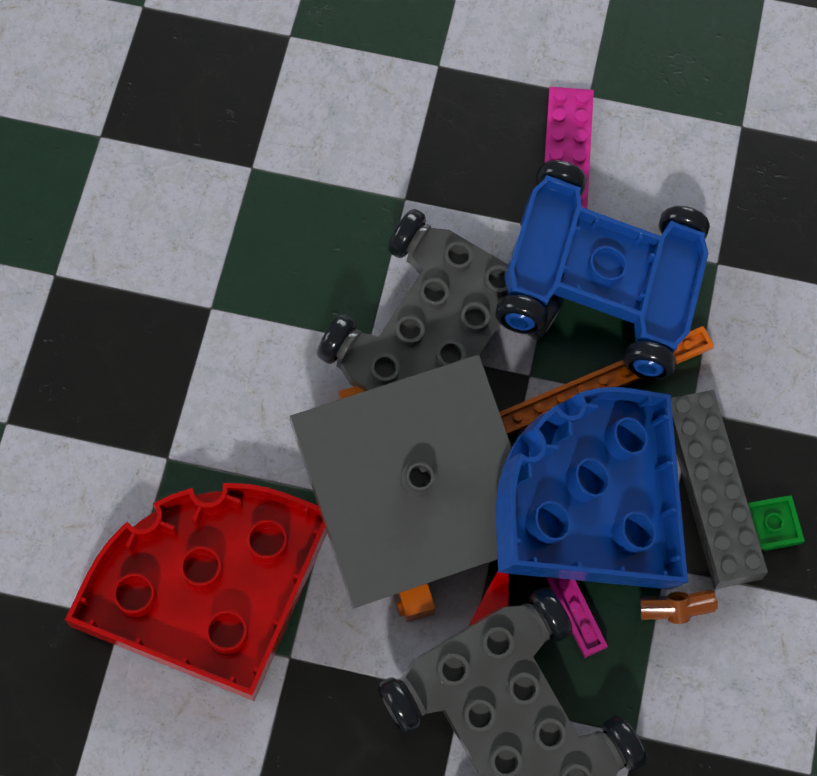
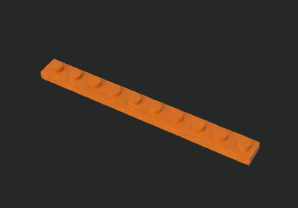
[499,326,714,436]

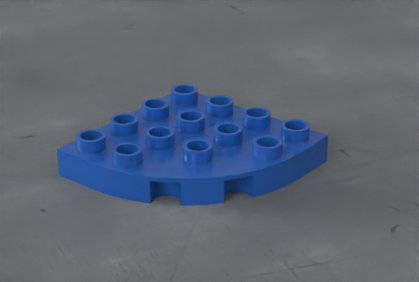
[496,387,688,590]

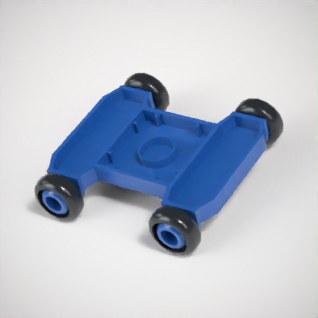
[495,160,710,380]

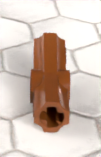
[641,589,718,624]

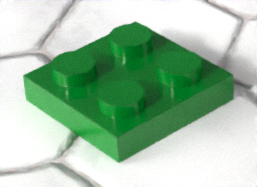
[748,495,805,551]

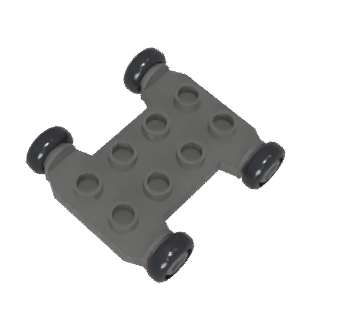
[317,209,564,391]
[378,587,646,776]

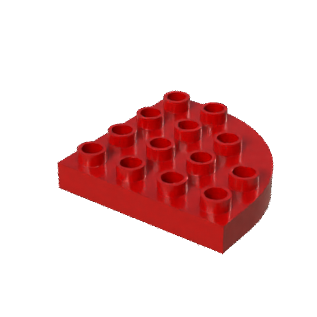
[65,483,327,701]

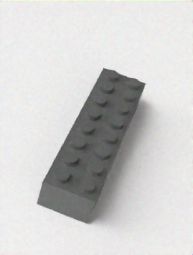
[671,390,768,590]

